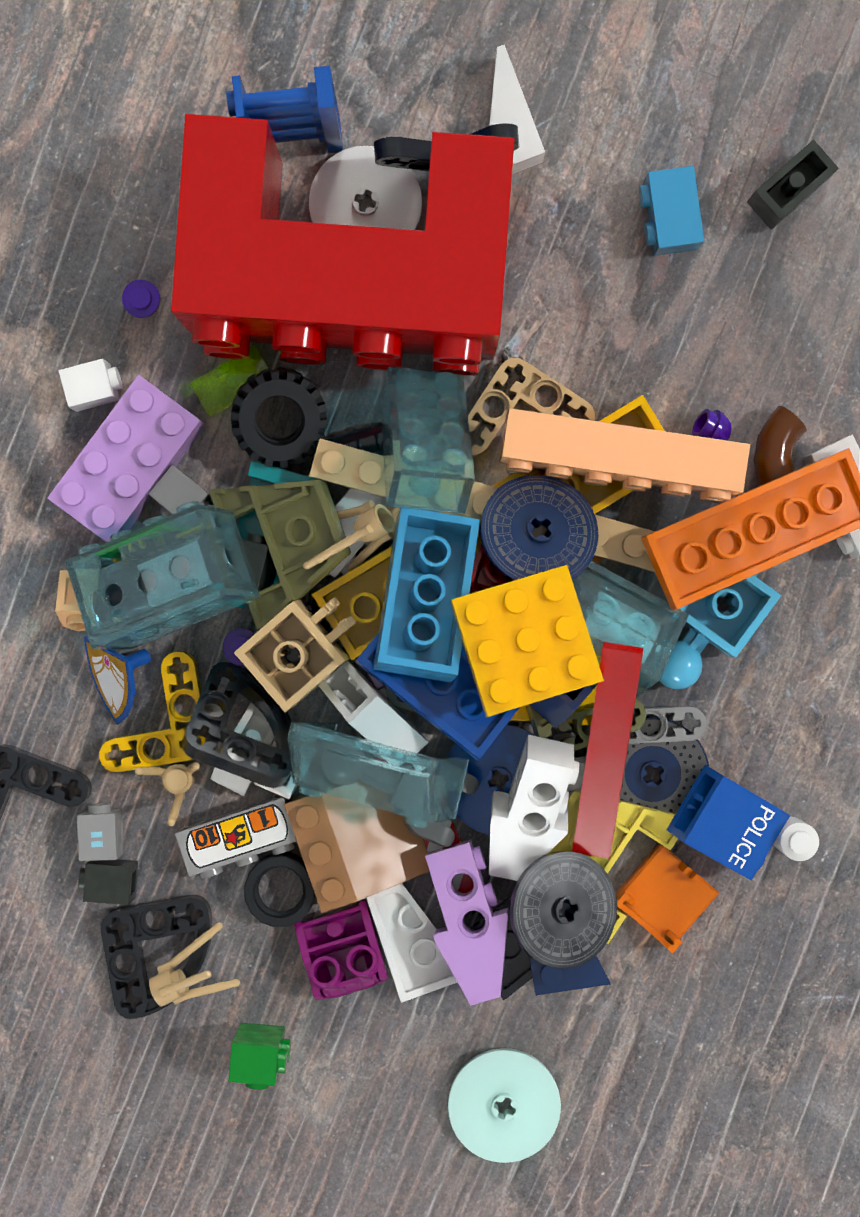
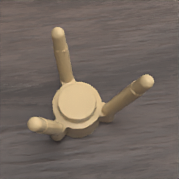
[303,500,395,571]
[135,762,200,826]
[149,922,240,1007]

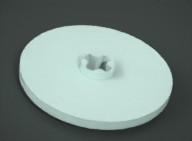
[448,1048,561,1163]

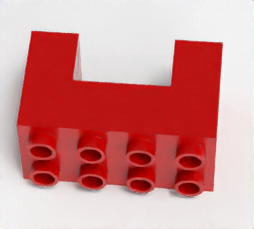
[171,114,515,376]

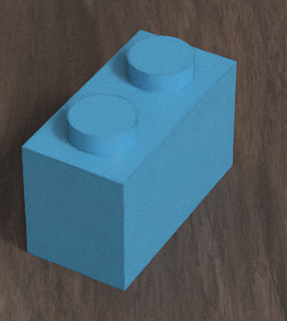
[639,166,705,256]

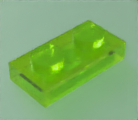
[190,345,268,417]

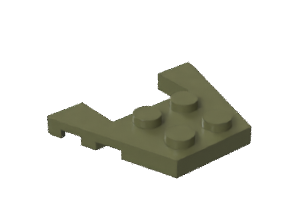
[209,480,351,630]

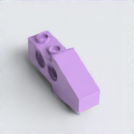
[425,839,509,1005]

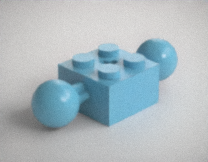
[653,573,782,690]

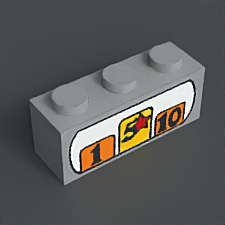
[175,795,297,879]

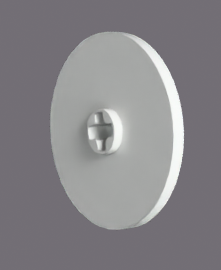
[309,146,422,230]

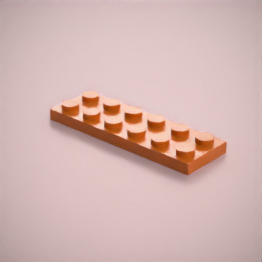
[641,448,860,610]

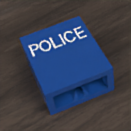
[666,765,790,881]

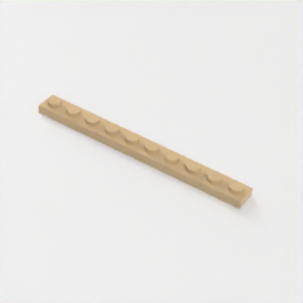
[309,439,656,573]

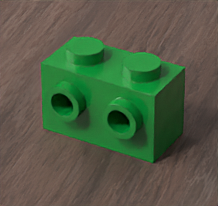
[228,1022,291,1090]

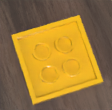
[450,565,604,717]

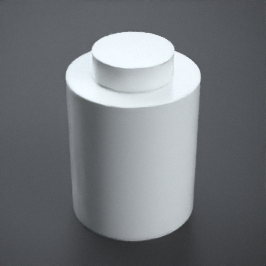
[774,816,819,861]

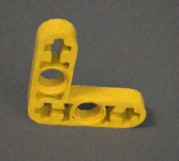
[99,651,206,772]

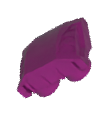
[294,900,389,1000]

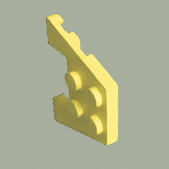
[547,790,678,944]

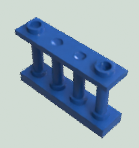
[226,66,343,154]

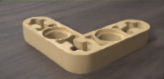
[457,358,595,456]

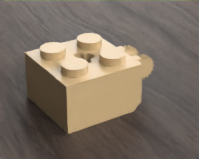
[234,597,356,712]

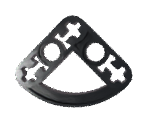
[182,662,296,788]
[101,895,212,1019]

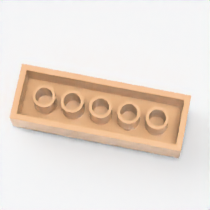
[499,408,750,503]

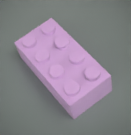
[48,374,207,545]

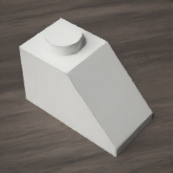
[210,702,275,796]

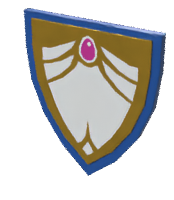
[84,636,151,725]

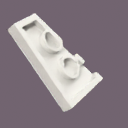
[366,883,457,1003]

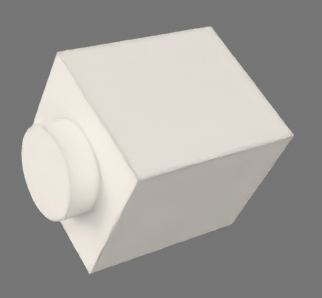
[58,359,123,412]

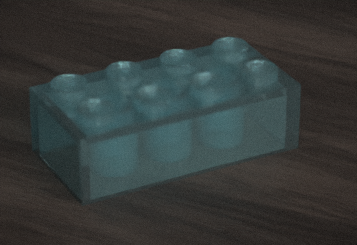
[380,367,475,514]

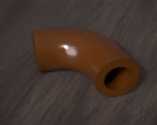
[753,406,807,486]

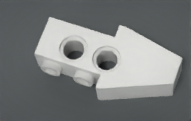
[489,735,579,881]

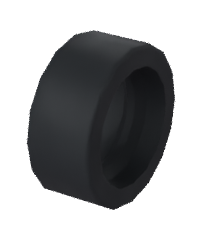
[244,852,316,927]

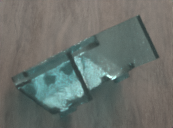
[288,722,469,828]

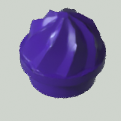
[692,409,732,441]

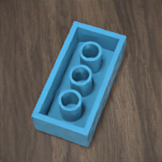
[373,506,480,682]

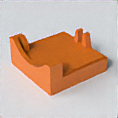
[616,843,719,954]

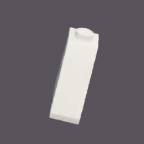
[319,660,428,769]

